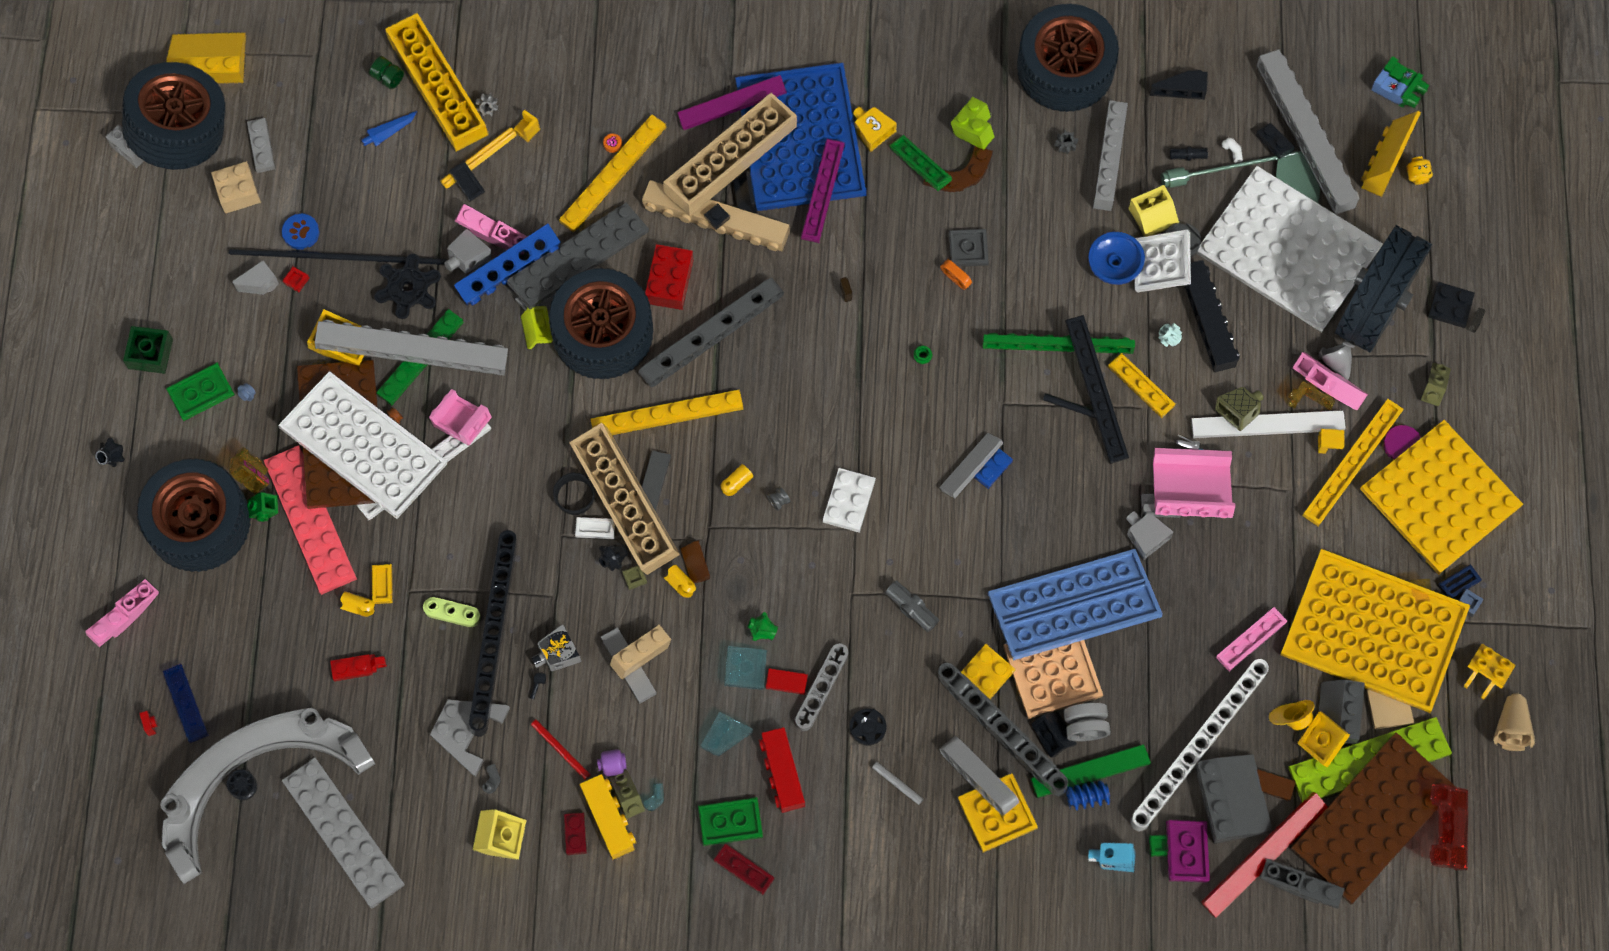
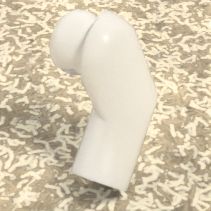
[1222,138,1243,163]

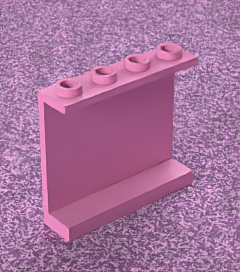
[1153,448,1235,518]

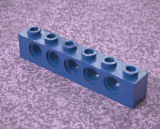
[454,224,561,306]

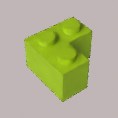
[951,97,994,150]

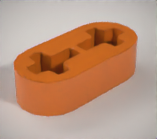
[940,259,972,290]

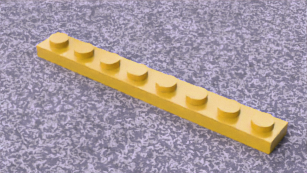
[559,114,666,233]
[591,390,743,435]
[1303,399,1404,527]

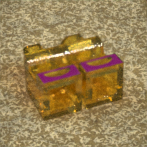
[229,447,269,494]

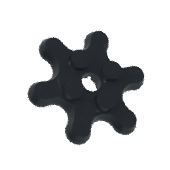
[374,254,441,319]

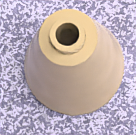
[1494,693,1535,751]

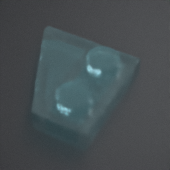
[701,712,753,757]

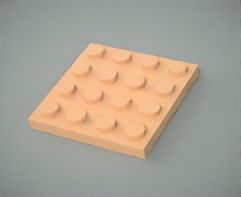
[1003,640,1103,719]

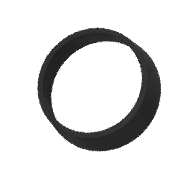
[553,472,595,515]

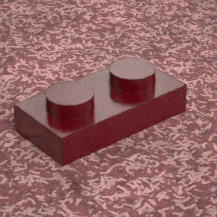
[564,813,587,855]

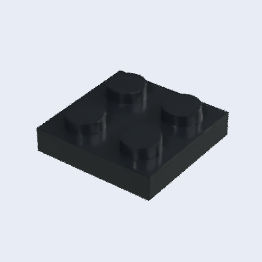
[1428,282,1475,328]

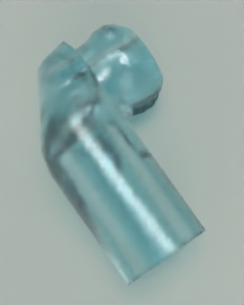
[644,783,664,811]

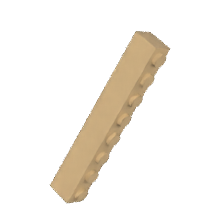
[642,180,790,252]

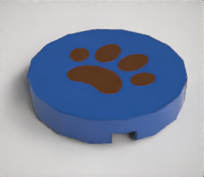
[282,214,320,250]

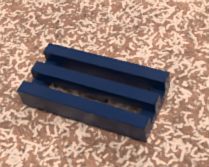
[1438,564,1482,598]

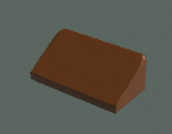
[680,540,710,584]

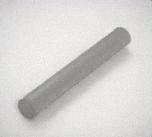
[872,762,923,805]

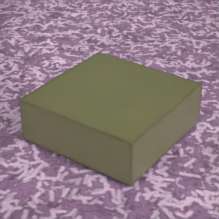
[622,565,647,590]

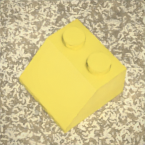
[473,810,526,859]

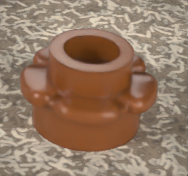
[386,407,403,424]

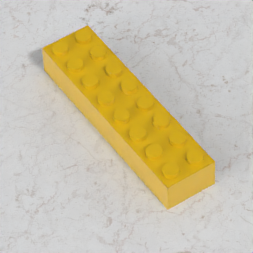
[385,13,488,152]

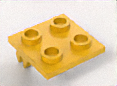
[1463,644,1516,700]

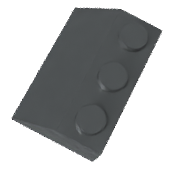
[1318,680,1365,745]

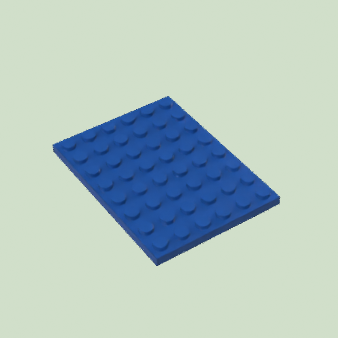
[735,63,866,211]

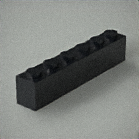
[1184,260,1240,373]

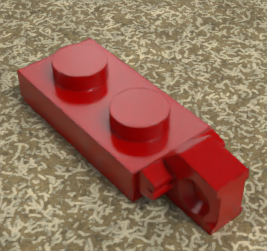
[330,654,387,681]

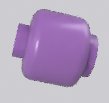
[597,749,627,777]

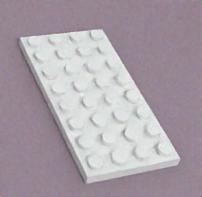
[278,371,447,519]

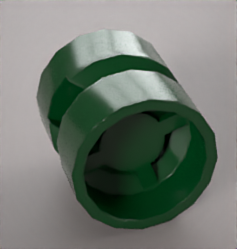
[369,56,404,90]

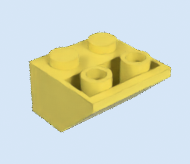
[1129,185,1179,237]

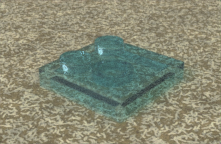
[724,646,767,690]

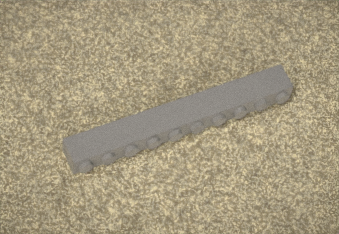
[1256,50,1359,215]
[315,320,508,376]

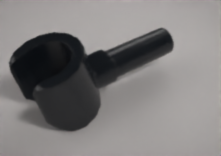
[530,673,546,700]

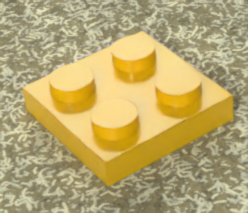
[961,644,1016,699]
[1297,711,1350,767]

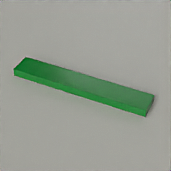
[1031,745,1151,798]

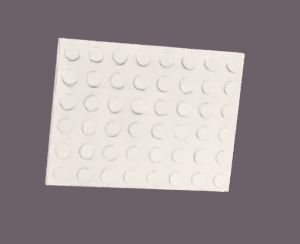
[1196,166,1383,332]

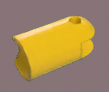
[721,464,753,496]
[664,565,696,598]
[340,591,375,617]

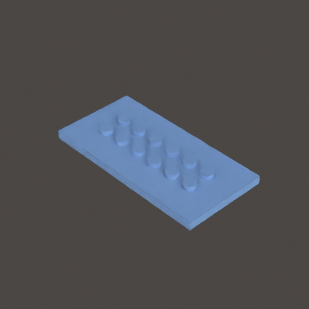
[988,549,1162,661]

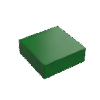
[1149,835,1168,857]

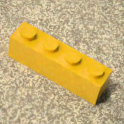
[580,774,636,860]

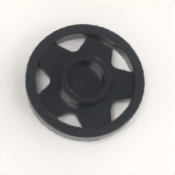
[849,709,887,746]

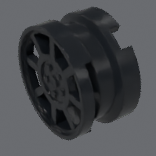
[227,769,257,800]

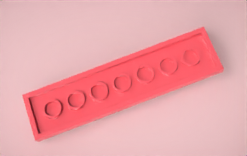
[263,445,357,595]

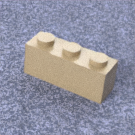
[610,625,671,679]

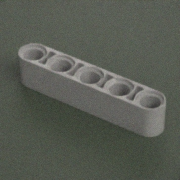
[939,736,1019,816]

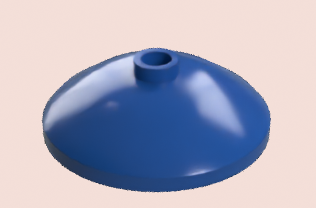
[1088,232,1145,285]

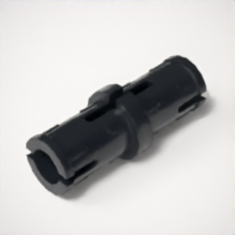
[1170,146,1208,161]

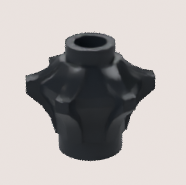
[95,438,125,467]
[599,543,628,571]

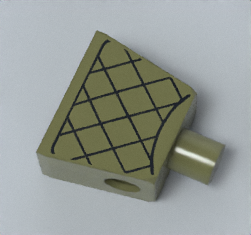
[1215,387,1263,431]

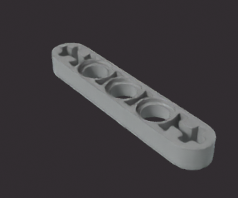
[795,643,848,731]

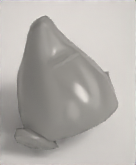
[1318,340,1355,380]

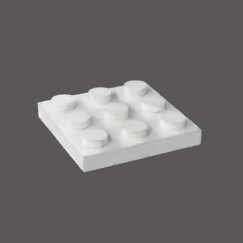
[1135,229,1191,292]

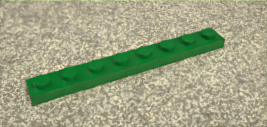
[983,333,1135,354]

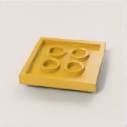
[958,773,1038,853]

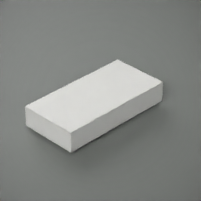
[575,517,615,539]

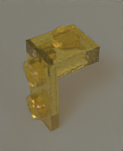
[1288,381,1335,410]

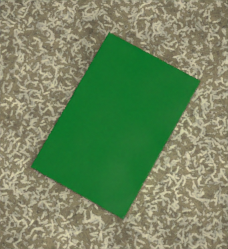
[166,362,235,421]
[698,797,763,846]

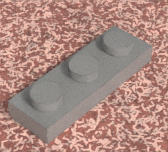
[247,118,275,173]

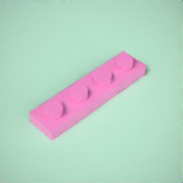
[1216,607,1287,672]

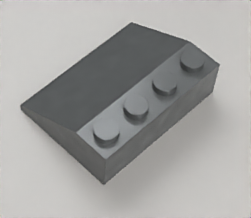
[1195,754,1273,844]

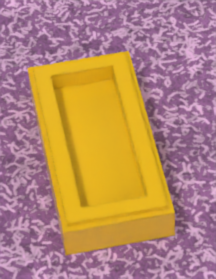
[372,564,393,604]

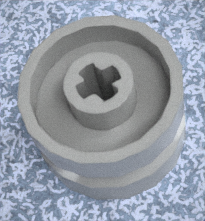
[1064,703,1111,741]

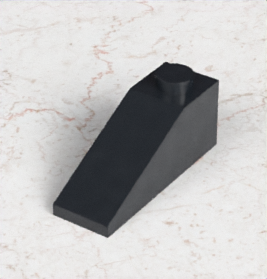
[1150,70,1208,100]

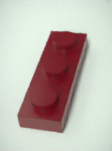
[714,844,775,895]

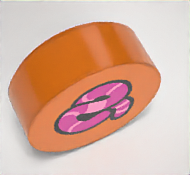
[603,134,622,153]

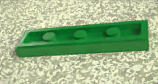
[890,135,952,191]

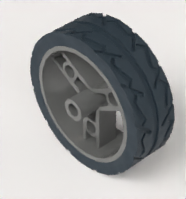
[1334,225,1433,353]

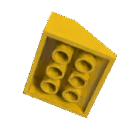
[167,33,246,83]
[1361,111,1421,197]

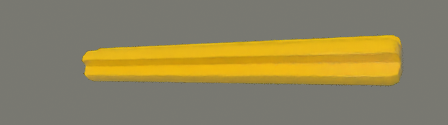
[441,127,516,188]

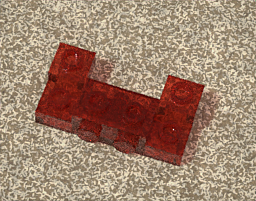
[1429,784,1468,871]

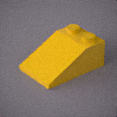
[307,309,364,366]

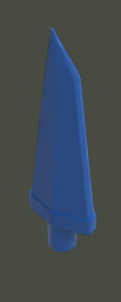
[361,111,417,147]

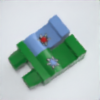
[1372,56,1429,108]

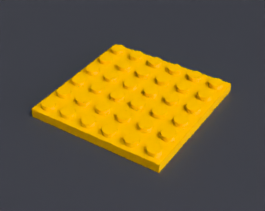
[1360,420,1523,575]

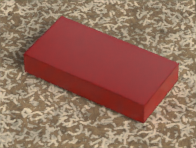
[766,668,808,695]

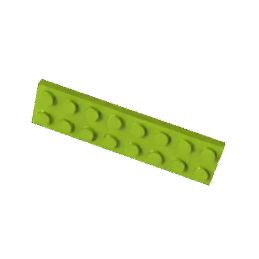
[1288,717,1452,802]

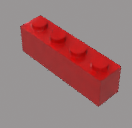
[759,727,805,813]

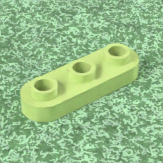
[423,597,481,627]

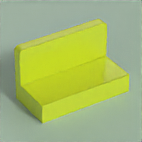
[521,306,553,349]

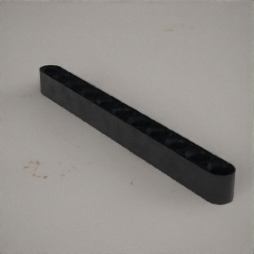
[469,530,517,737]

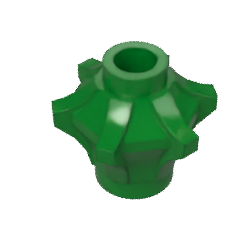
[747,612,778,641]

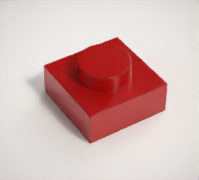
[283,266,309,292]
[139,711,158,736]

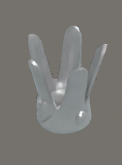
[1176,434,1204,450]

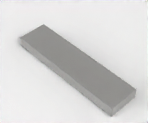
[939,433,1003,498]
[601,627,657,704]

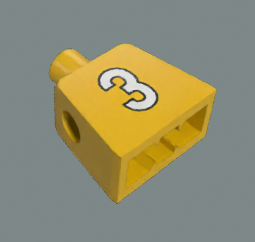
[853,107,897,152]

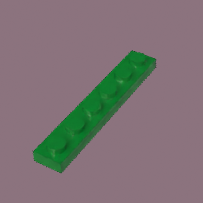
[376,309,464,406]

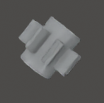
[476,93,498,116]

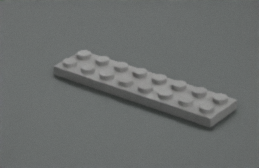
[282,758,405,909]

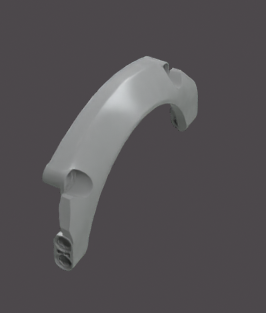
[161,708,375,884]

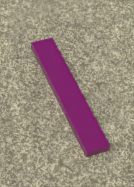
[678,75,787,130]
[801,139,845,243]

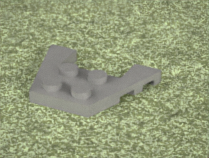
[430,699,510,777]

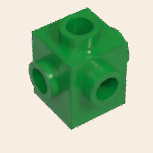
[247,492,278,522]

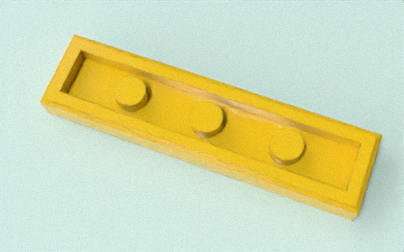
[1108,353,1175,418]

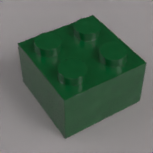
[123,326,173,374]

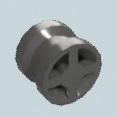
[767,486,791,511]

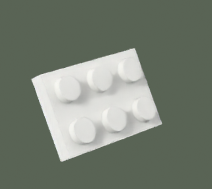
[823,468,876,533]

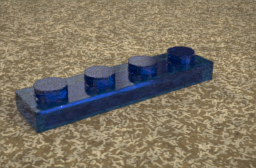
[163,664,209,743]

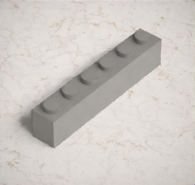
[1093,100,1128,211]

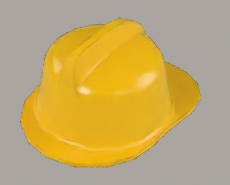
[1269,700,1314,730]

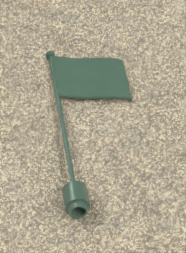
[1161,151,1320,203]

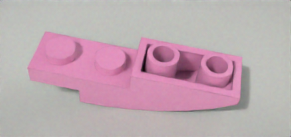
[455,204,527,255]
[1293,352,1368,410]
[85,579,159,647]

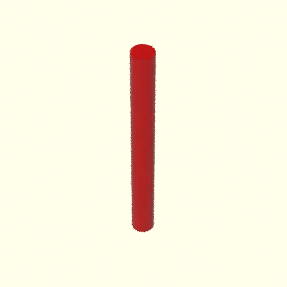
[531,720,591,780]

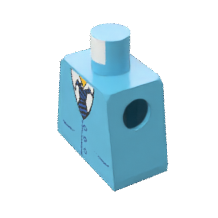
[1088,843,1135,872]

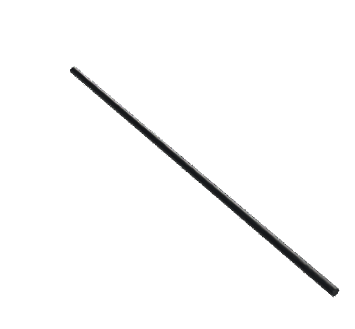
[229,248,531,268]

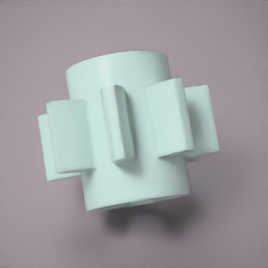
[1158,323,1182,347]

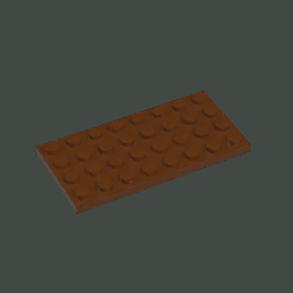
[297,360,378,509]
[1290,732,1457,904]

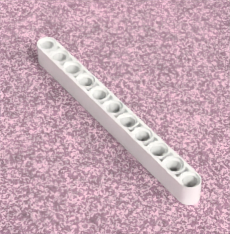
[1130,659,1269,831]

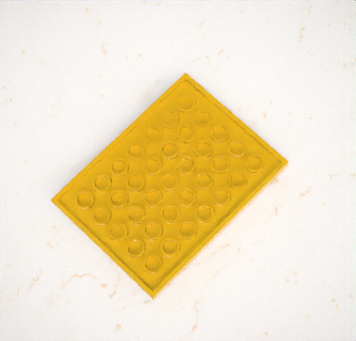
[1280,549,1470,713]

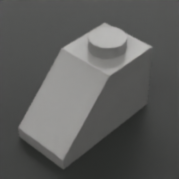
[232,261,279,295]

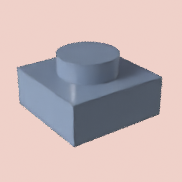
[1459,589,1484,617]

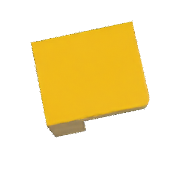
[514,110,540,142]
[1318,429,1344,454]

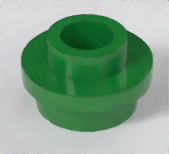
[914,346,932,364]

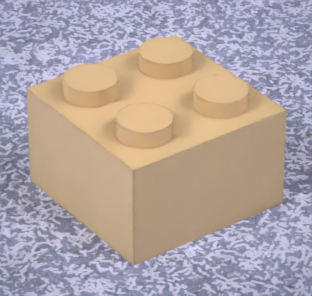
[211,161,261,214]

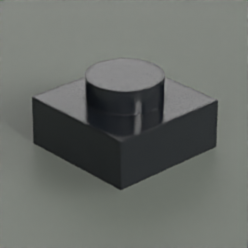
[704,203,730,230]

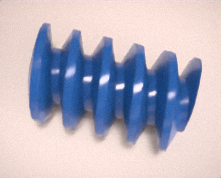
[1066,780,1110,811]

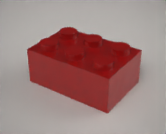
[645,244,694,310]

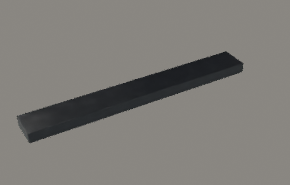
[1065,315,1129,464]

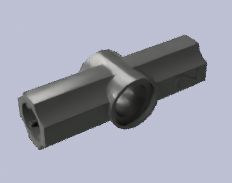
[885,580,939,633]

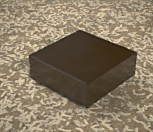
[840,277,853,302]

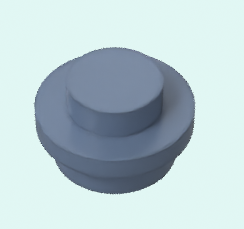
[237,383,256,401]

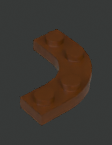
[923,146,993,192]

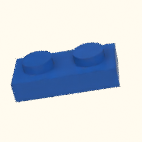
[974,449,1013,489]

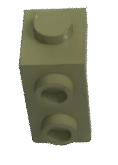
[1421,363,1451,406]
[610,770,645,819]

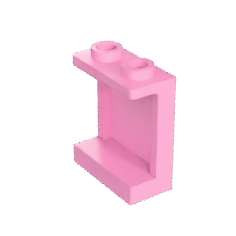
[429,389,492,446]

